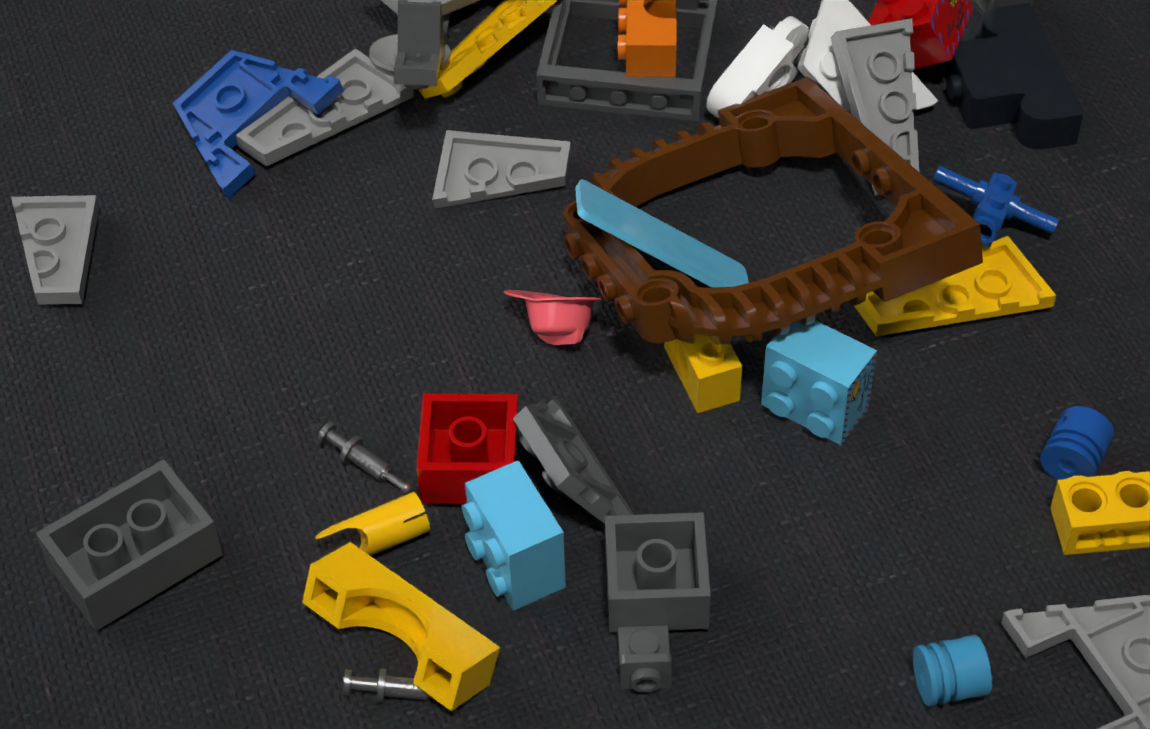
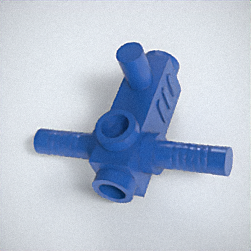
[932,165,1059,248]

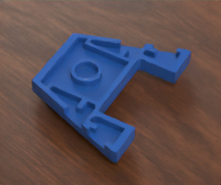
[173,50,344,198]

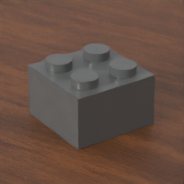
[605,512,711,632]

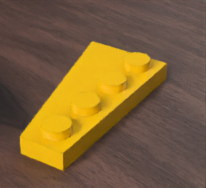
[419,0,558,99]
[854,236,1056,336]

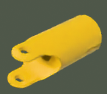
[315,492,431,556]

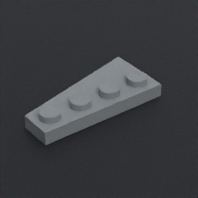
[830,19,919,196]
[236,49,414,166]

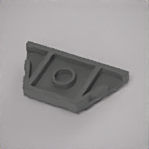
[513,399,634,524]

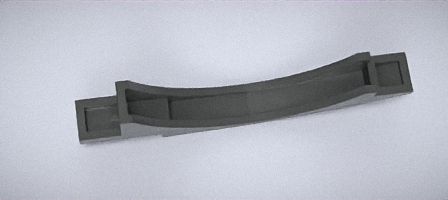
[394,0,451,90]

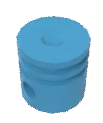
[913,635,992,707]

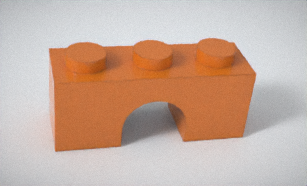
[618,0,677,77]

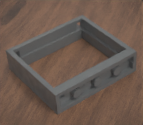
[536,0,719,122]

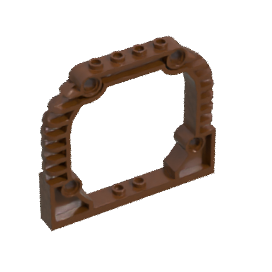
[563,77,983,345]

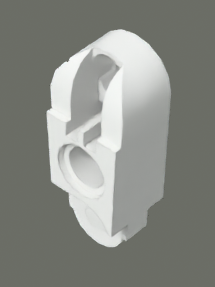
[707,16,809,118]

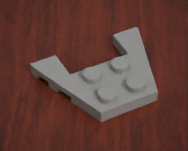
[1001,595,1150,729]

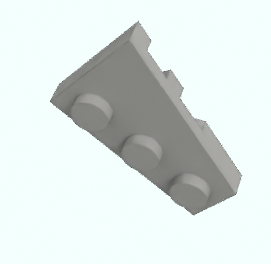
[432,130,571,209]
[11,195,99,305]

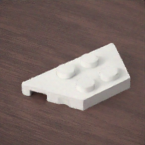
[797,0,938,115]

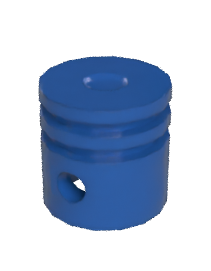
[1040,406,1115,481]

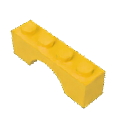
[302,542,500,711]

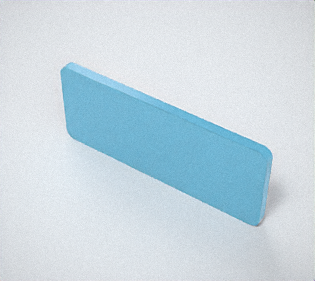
[575,179,749,287]

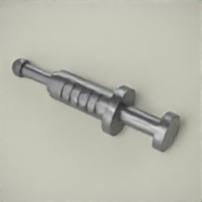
[317,421,412,494]
[343,669,431,702]

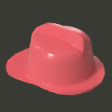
[504,290,602,345]

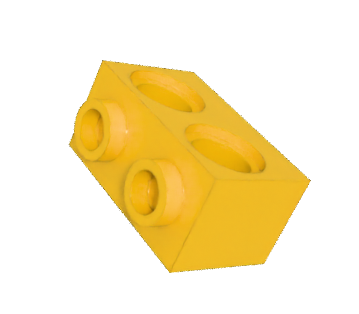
[1050,471,1150,555]

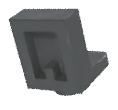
[618,625,672,692]

